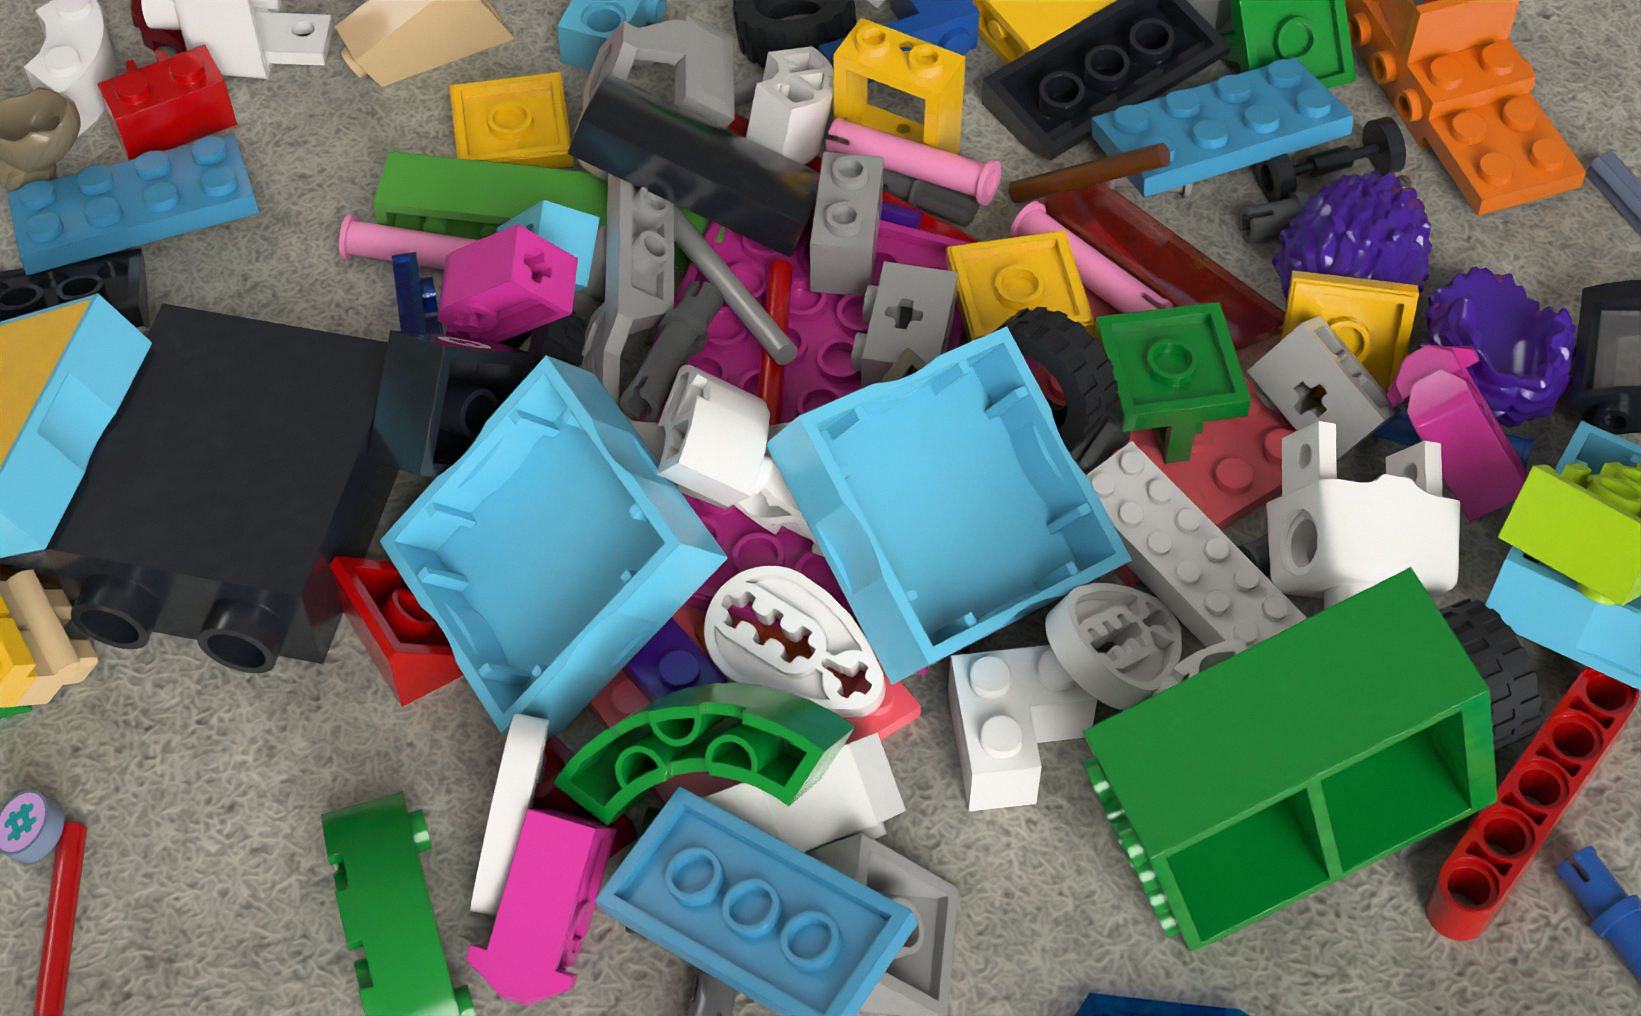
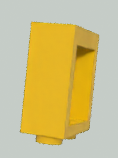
[833,18,966,154]

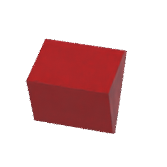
[329,556,464,707]

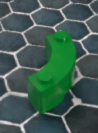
[553,683,855,826]
[321,791,476,1016]

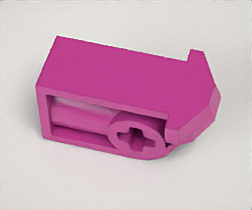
[437,224,578,343]
[1386,344,1528,523]
[466,809,617,1006]

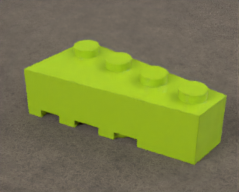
[1498,461,1641,606]

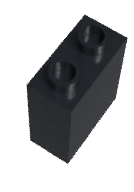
[44,303,400,673]

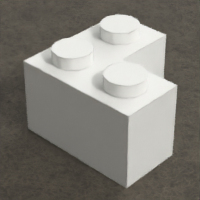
[948,645,1097,811]

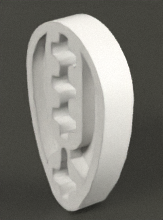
[704,566,886,718]
[1045,583,1182,710]
[470,713,549,916]

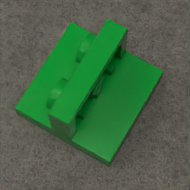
[1220,0,1356,89]
[1094,302,1251,464]

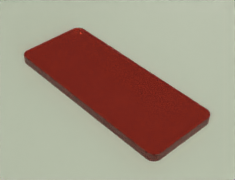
[1043,183,1285,351]

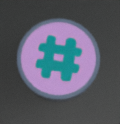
[0,789,65,864]

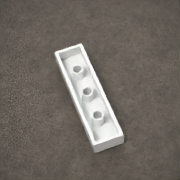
[1087,441,1307,648]

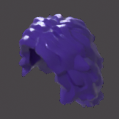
[1272,170,1432,306]
[1420,267,1576,428]

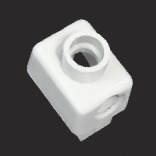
[141,0,334,79]
[1266,421,1460,610]

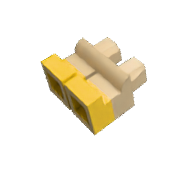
[0,569,98,708]

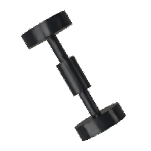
[1254,116,1406,202]

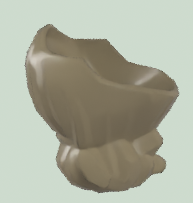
[0,87,81,190]

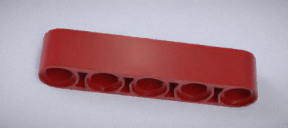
[1425,667,1640,941]

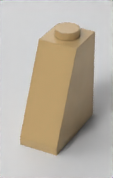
[334,0,515,87]

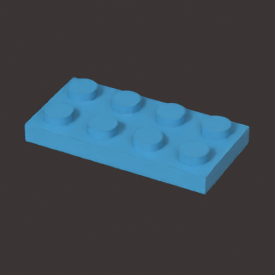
[1092,57,1354,198]
[7,133,259,275]
[595,786,918,1016]

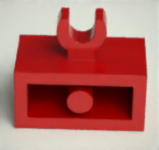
[97,45,237,160]

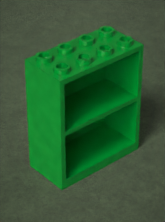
[1081,567,1498,952]

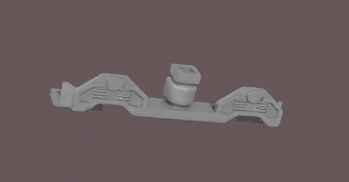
[572,14,735,510]

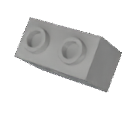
[810,152,884,296]
[851,261,958,389]
[1247,315,1401,462]

